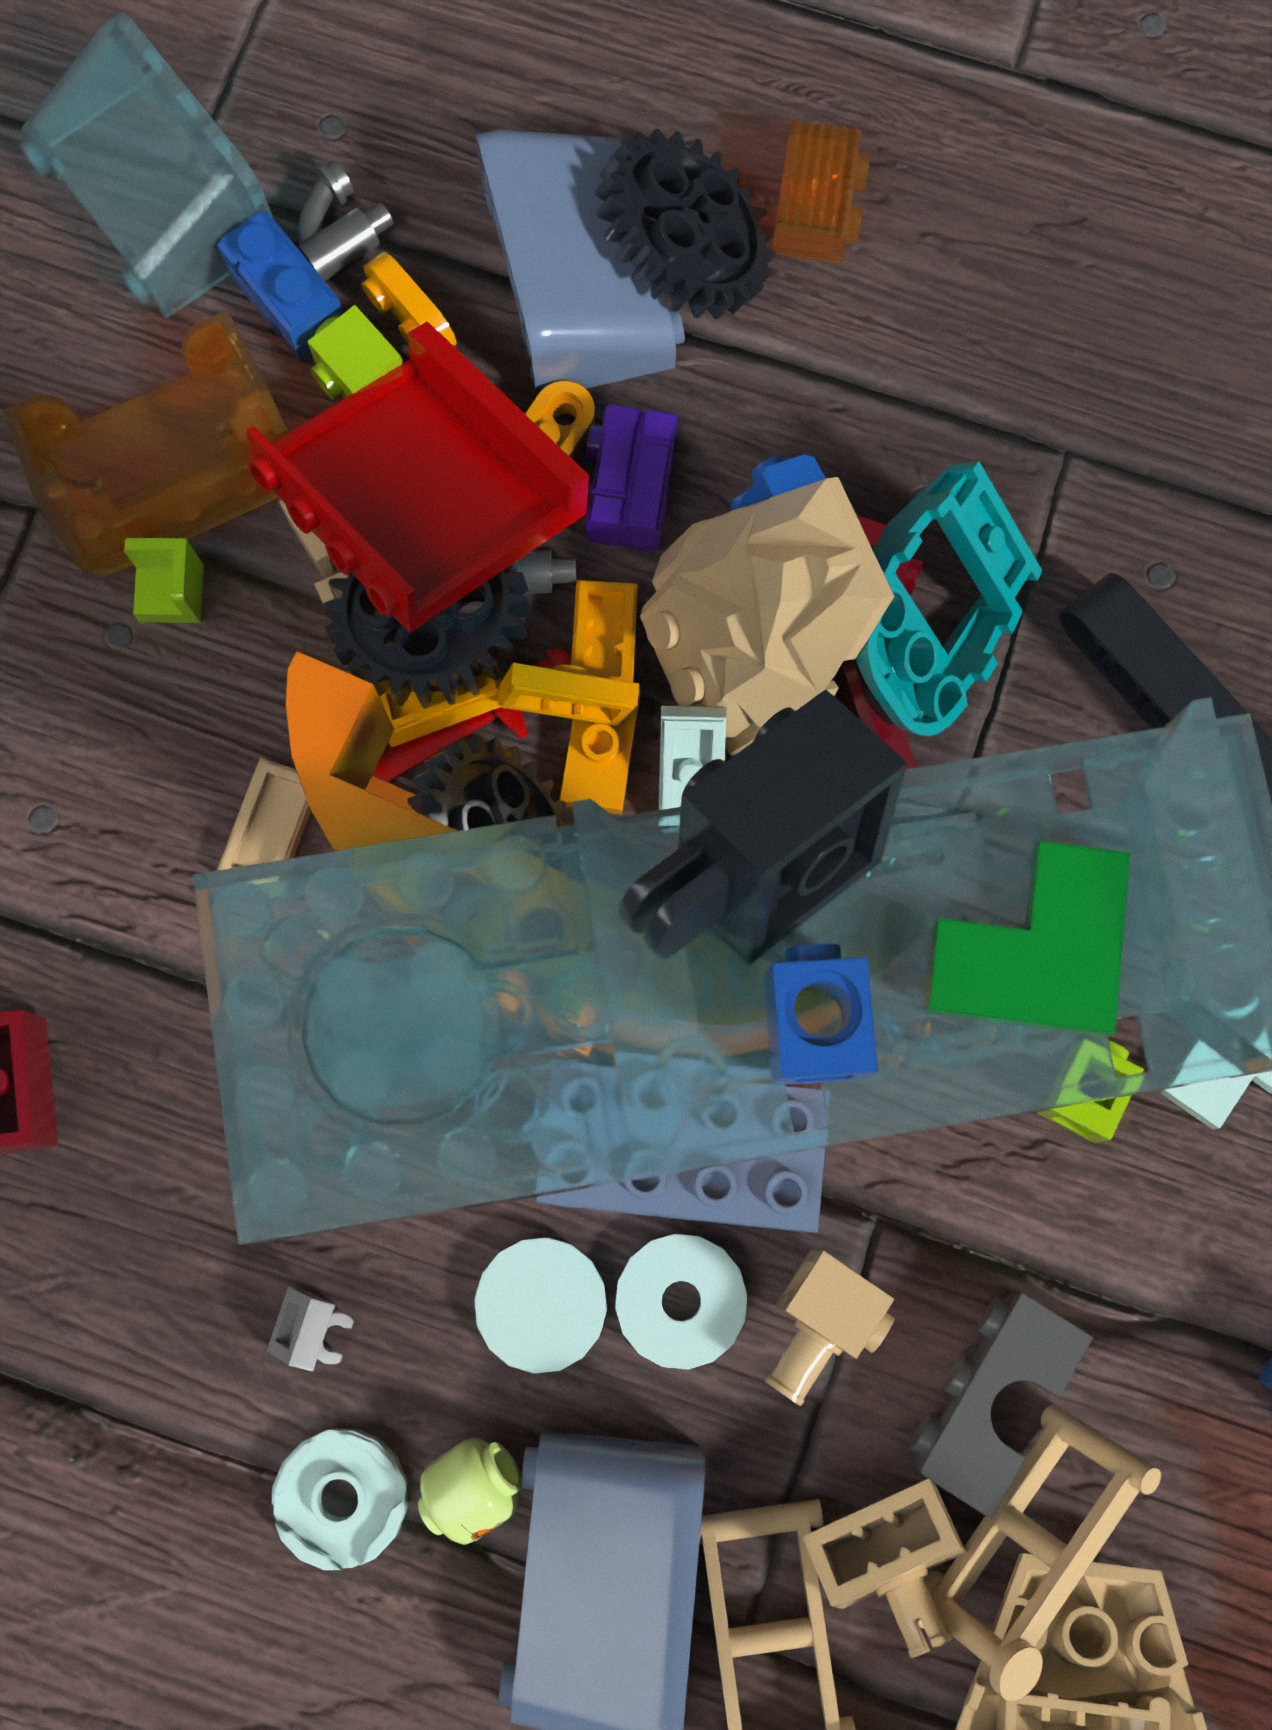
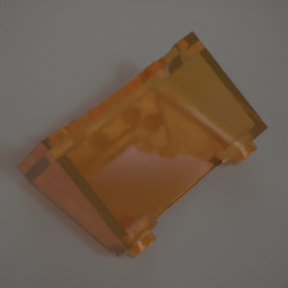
[2,310,288,575]

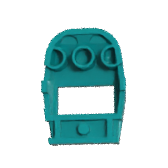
[856,461,1042,736]

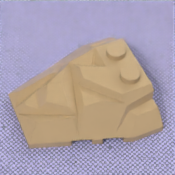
[640,477,894,756]
[955,1553,1207,1730]

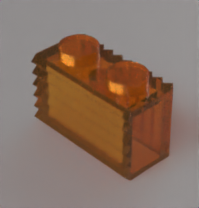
[772,119,870,264]

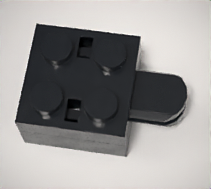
[618,689,908,966]

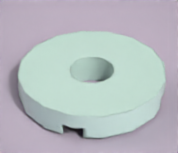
[615,1234,747,1370]
[272,1428,408,1570]

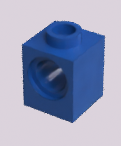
[764,944,878,1085]

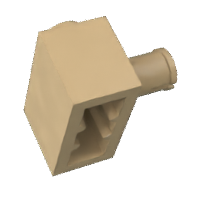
[765,1249,895,1406]
[802,1479,967,1658]

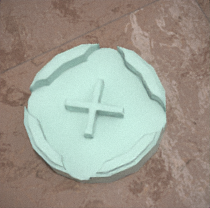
[475,1237,607,1373]

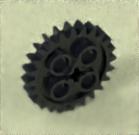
[595,129,775,319]
[324,561,531,709]
[407,735,581,946]

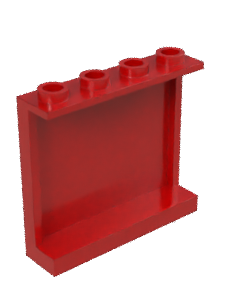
[246,321,589,633]

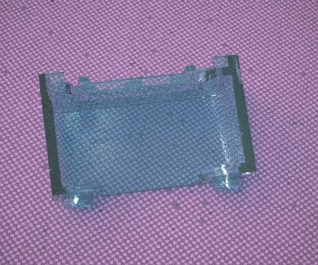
[19,12,273,319]

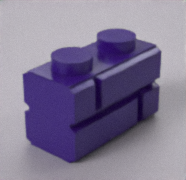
[580,405,678,552]

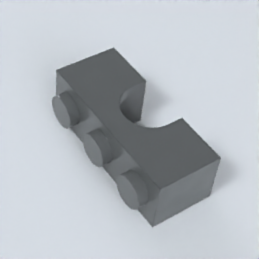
[909,1291,1093,1519]

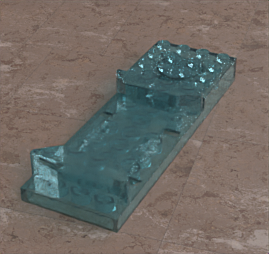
[193,697,1272,1245]

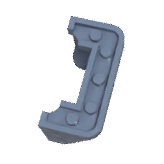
[475,129,685,397]
[498,1430,705,1730]

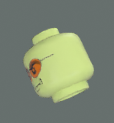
[418,1438,522,1545]

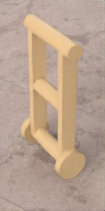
[919,1404,1161,1701]
[699,1499,856,1730]

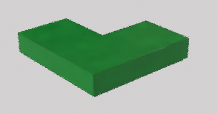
[924,841,1131,1037]

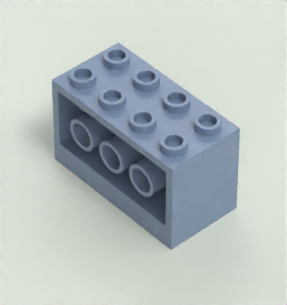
[536,1061,830,1233]

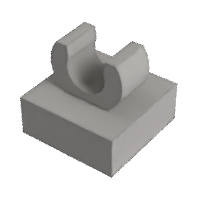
[267,1286,354,1372]

